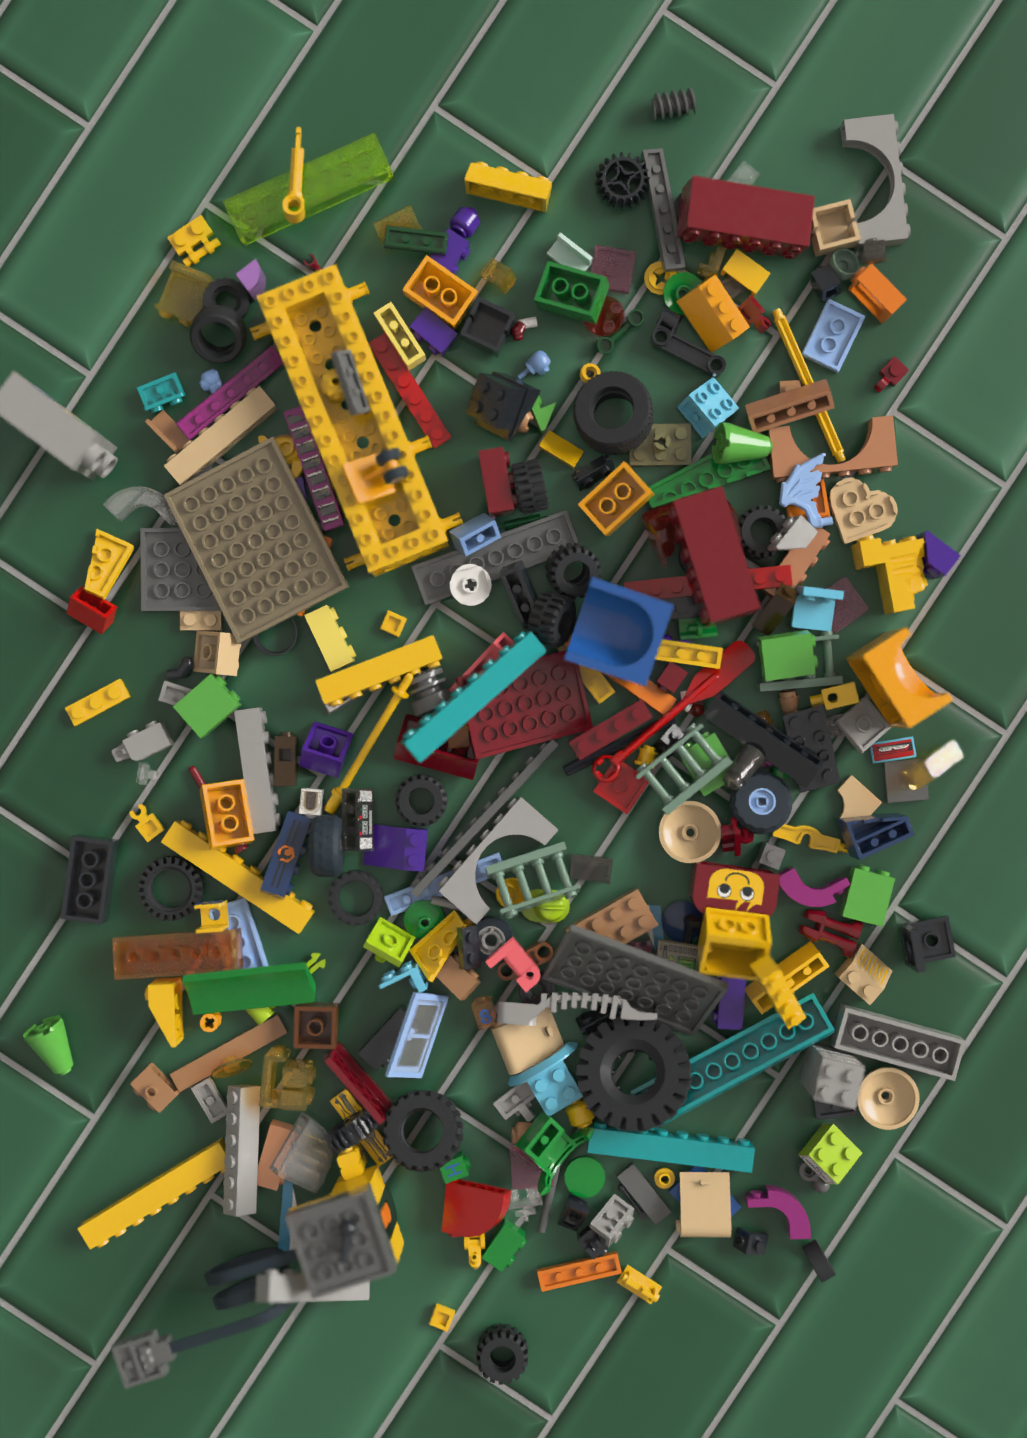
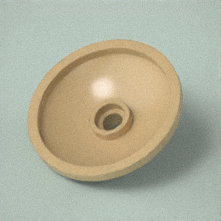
[659,801,721,863]
[857,1067,919,1130]

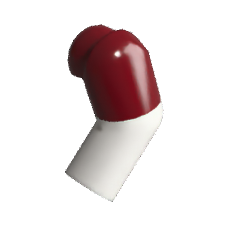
[511,316,538,341]

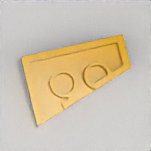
[84,529,135,600]
[409,910,467,982]

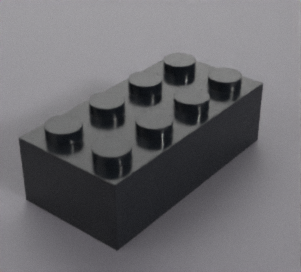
[60,834,119,924]

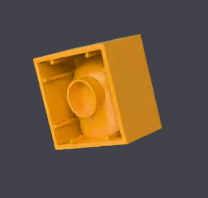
[845,627,953,728]

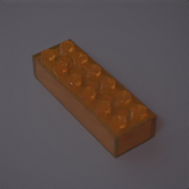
[112,928,244,980]

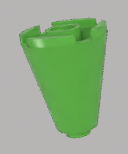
[712,422,773,464]
[23,1015,74,1075]

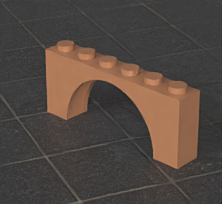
[766,415,898,483]

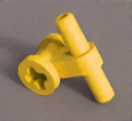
[464,1233,485,1269]

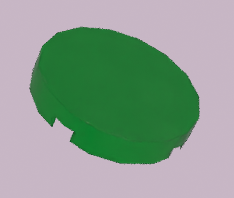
[564,1155,605,1198]

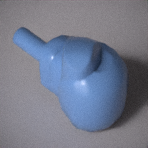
[517,350,550,380]
[199,369,223,394]

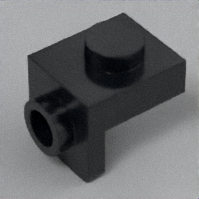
[653,724,685,760]
[733,1227,769,1255]

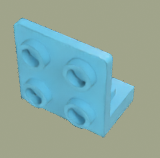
[677,377,739,438]
[791,586,844,631]
[378,960,429,993]

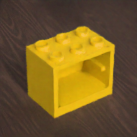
[697,907,772,981]

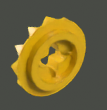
[644,261,677,295]

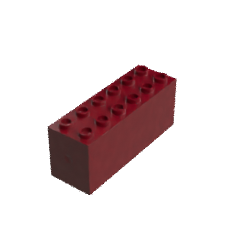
[676,175,815,259]
[668,486,760,628]

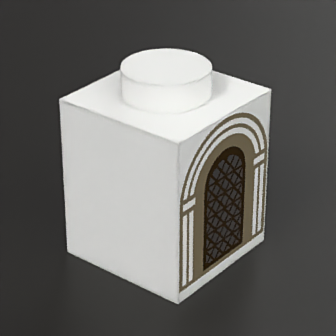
[299,788,324,819]

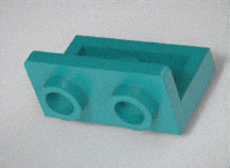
[137,372,186,413]

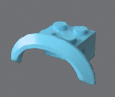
[508,1042,583,1116]

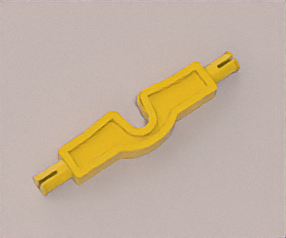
[772,824,849,854]

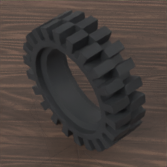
[137,856,205,921]

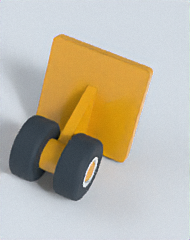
[342,447,409,504]

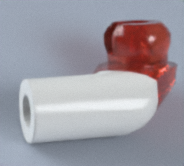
[680,691,705,717]

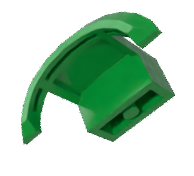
[515,1112,594,1195]

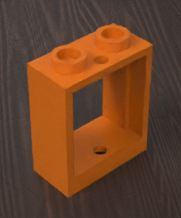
[848,263,907,324]

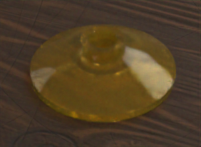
[211,1056,253,1078]

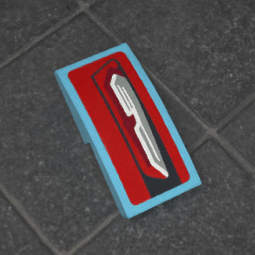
[869,736,917,764]

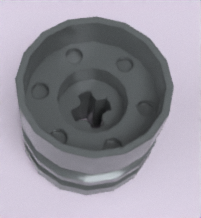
[408,668,452,717]

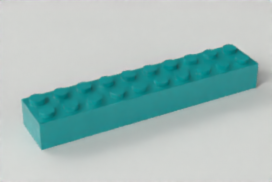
[630,993,835,1131]

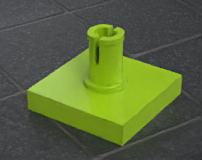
[363,917,416,967]

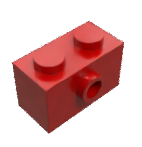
[66,586,117,634]

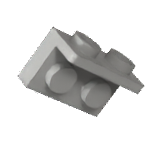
[589,1194,634,1247]

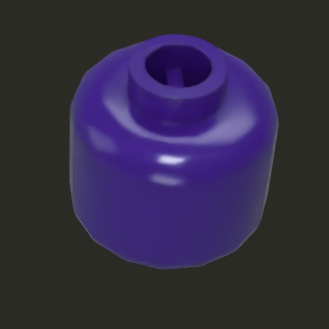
[450,207,480,238]

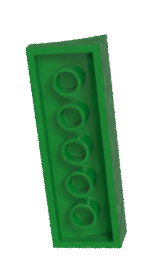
[182,962,316,1015]

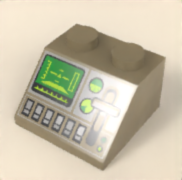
[655,939,698,971]

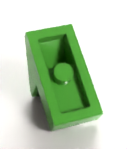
[531,396,556,434]

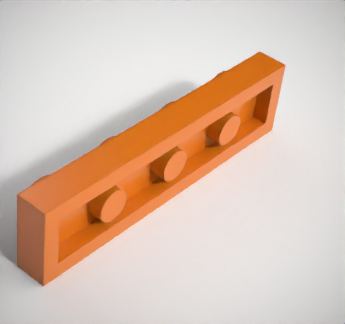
[537,1251,622,1292]

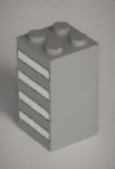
[800,1043,865,1109]

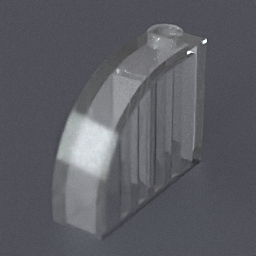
[269,1112,333,1193]

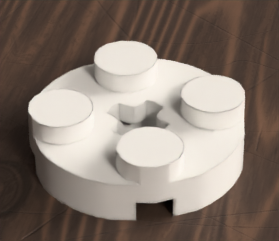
[450,564,492,606]

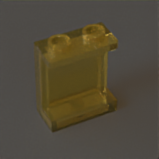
[154,260,214,327]
[259,1045,291,1108]

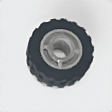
[474,916,514,962]

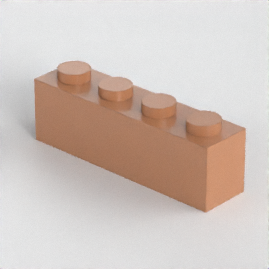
[745,379,835,433]
[761,528,830,597]

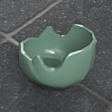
[829,249,860,280]

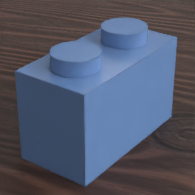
[449,513,501,556]

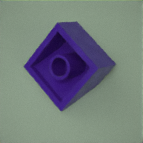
[916,530,961,579]
[299,721,353,778]

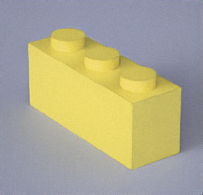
[374,302,426,371]
[304,605,356,672]

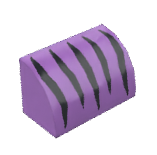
[236,259,266,301]

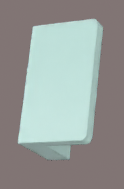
[547,232,593,271]

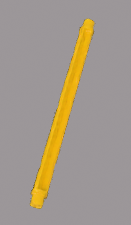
[772,308,846,463]

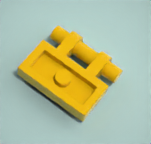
[167,215,221,267]

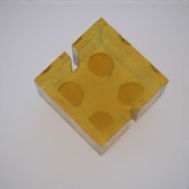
[280,1059,316,1111]

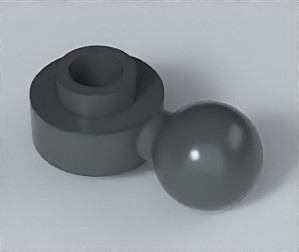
[798,1160,830,1193]

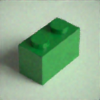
[481,1218,526,1272]

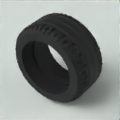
[190,305,247,364]

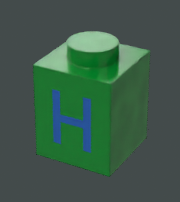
[440,1151,471,1184]

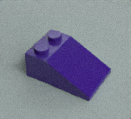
[364,823,428,872]

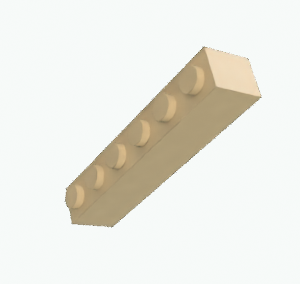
[164,386,278,485]

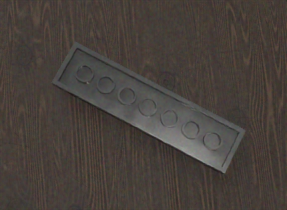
[411,510,579,605]

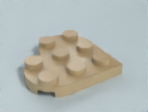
[829,478,898,545]

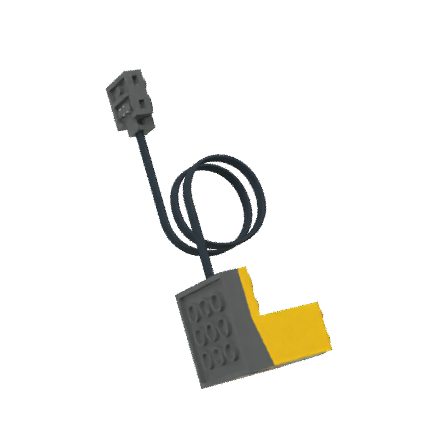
[111,1165,404,1389]

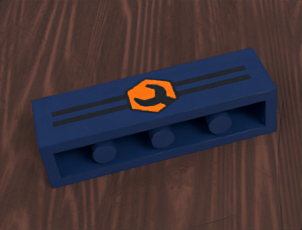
[260,811,312,900]

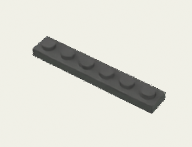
[641,148,686,272]

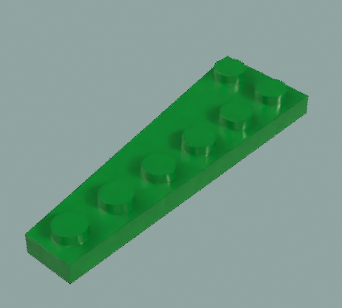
[647,454,771,509]

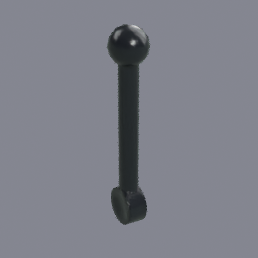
[618,1184,647,1220]

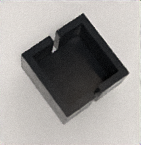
[460,296,516,357]

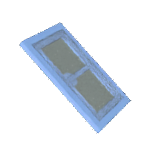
[385,992,449,1078]

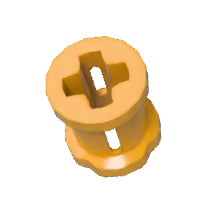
[200,1012,222,1032]

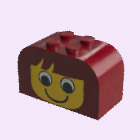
[688,861,780,917]

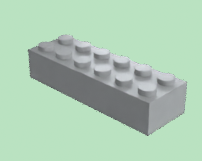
[830,1003,966,1081]

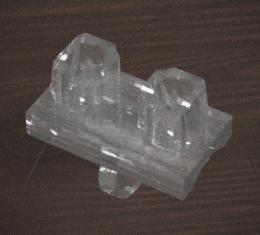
[508,1185,543,1222]

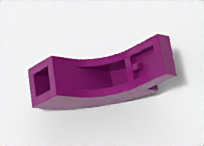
[778,866,850,907]
[745,1184,811,1239]

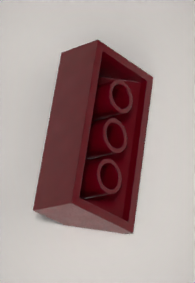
[393,714,479,780]

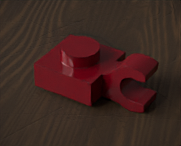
[738,295,772,333]
[873,356,909,393]

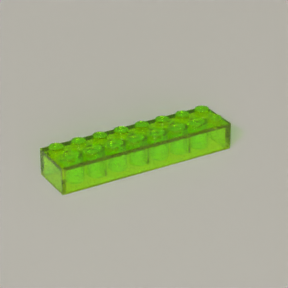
[223,132,394,246]

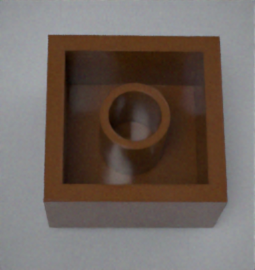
[294,1002,339,1049]

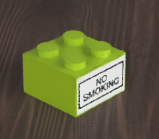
[798,1124,862,1185]

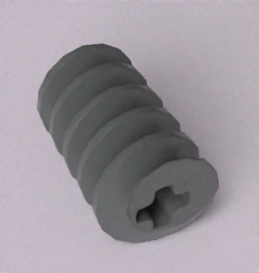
[651,88,696,121]

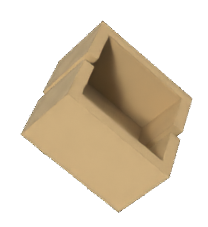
[811,199,861,257]

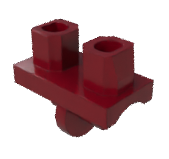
[720,817,754,857]

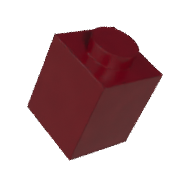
[655,662,688,694]

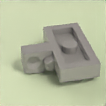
[493,1082,536,1122]

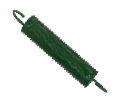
[497,513,548,530]

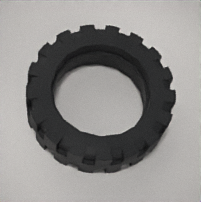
[328,870,384,926]

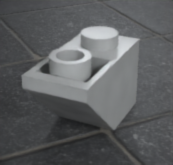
[767,515,818,551]

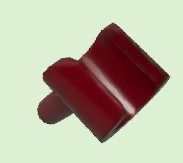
[303,254,322,272]

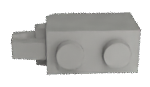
[112,721,174,762]

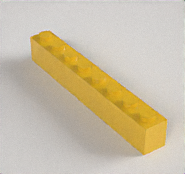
[161,820,315,934]
[77,1137,226,1250]

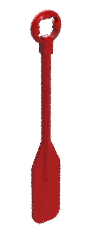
[592,641,755,783]

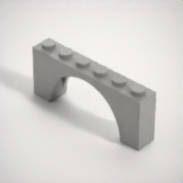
[840,114,911,250]
[438,797,558,924]

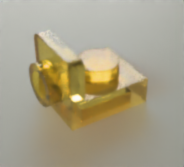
[696,247,726,278]
[480,258,517,294]

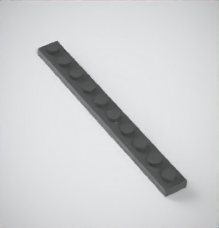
[411,739,559,898]

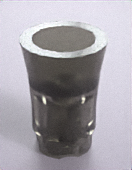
[722,744,765,791]

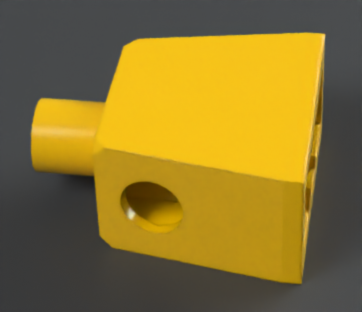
[810,681,859,710]

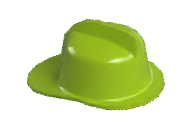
[521,889,570,923]

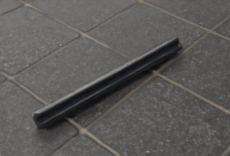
[563,717,676,776]

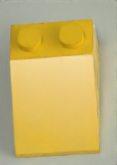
[145,977,184,1047]

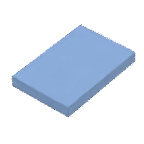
[801,299,866,373]

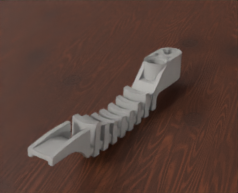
[497,992,658,1026]

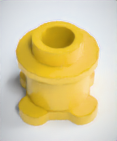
[634,744,658,769]

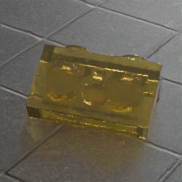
[373,205,423,250]

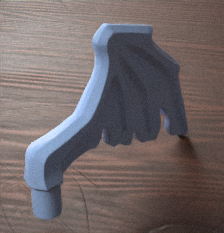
[779,453,833,528]

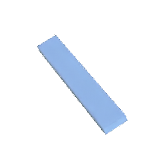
[384,852,502,916]

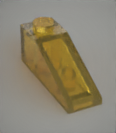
[901,739,965,790]

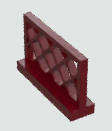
[324,1042,394,1125]

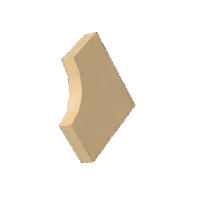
[837,775,882,818]

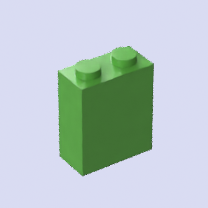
[758,630,818,681]
[173,674,241,738]
[677,731,740,796]
[839,864,895,927]

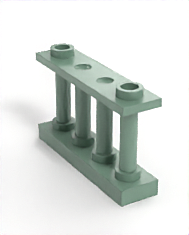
[753,631,843,692]
[634,723,733,815]
[485,842,581,919]

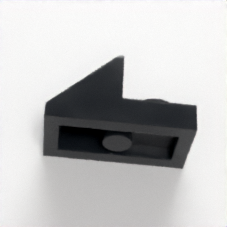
[557,1195,590,1232]

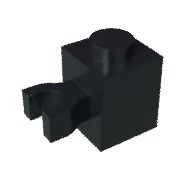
[577,1221,608,1260]

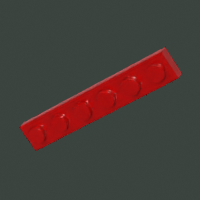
[368,333,452,449]

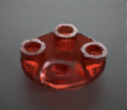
[584,296,625,336]

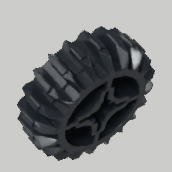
[594,152,650,210]
[325,1108,379,1153]

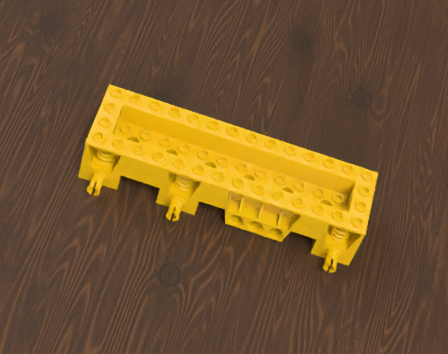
[250,264,463,577]

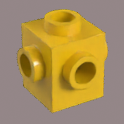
[320,369,345,401]

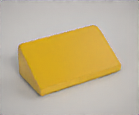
[538,430,584,469]

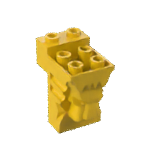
[851,535,928,614]

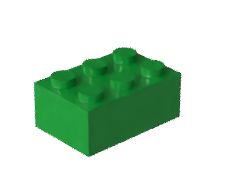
[534,261,610,325]

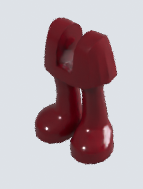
[798,909,863,958]

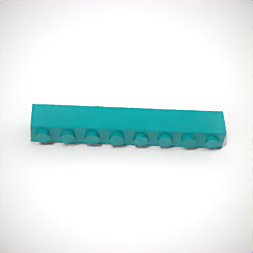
[401,631,547,763]
[587,1121,755,1173]

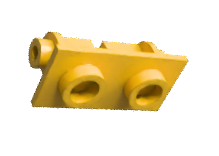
[617,1264,662,1304]

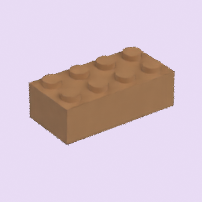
[565,887,658,944]

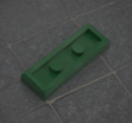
[384,225,449,256]

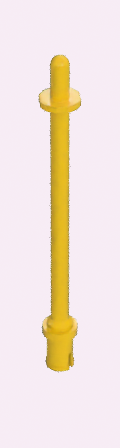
[324,673,413,815]

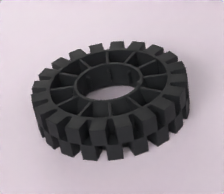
[576,1016,692,1132]

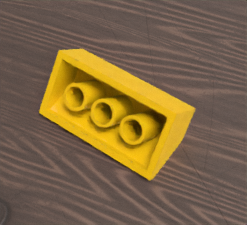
[465,162,552,212]

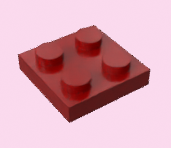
[593,762,648,814]

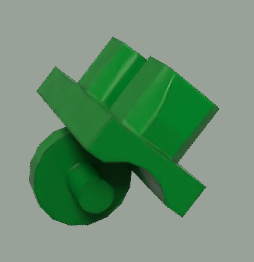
[678,617,718,640]

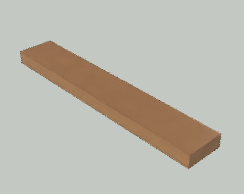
[169,1014,288,1092]

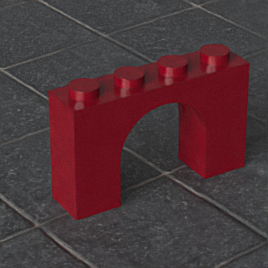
[567,699,652,760]

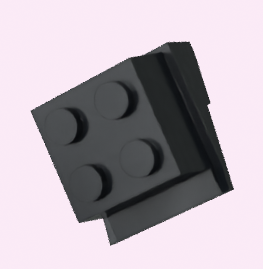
[466,371,541,441]

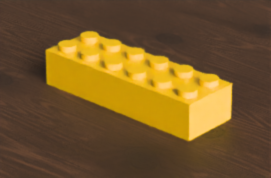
[316,635,443,707]

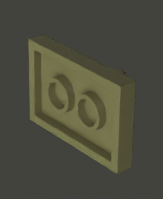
[629,423,691,467]

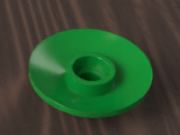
[663,272,701,315]
[404,900,445,939]

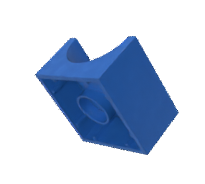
[565,576,674,687]

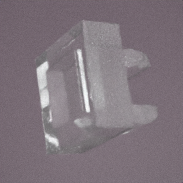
[136,762,159,785]

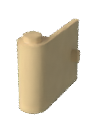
[491,1008,564,1075]
[676,1172,731,1237]

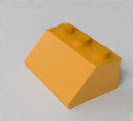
[403,255,478,331]
[676,275,750,353]

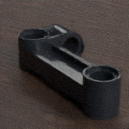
[650,307,726,378]

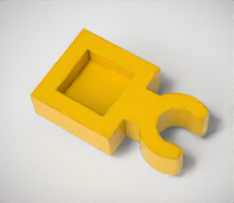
[129,804,166,842]

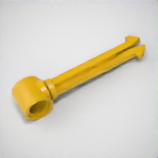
[283,127,305,224]

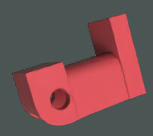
[485,937,540,992]

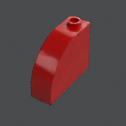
[441,1179,511,1237]

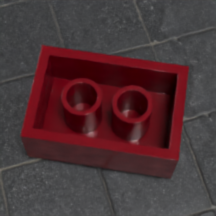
[478,447,517,518]

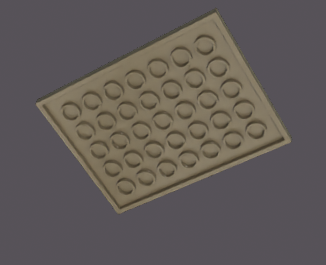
[164,437,349,644]

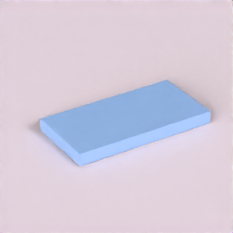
[209,898,268,971]

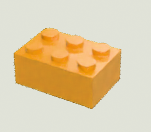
[578,462,655,537]
[199,779,254,850]

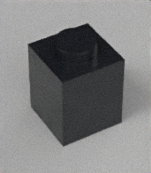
[810,264,842,303]

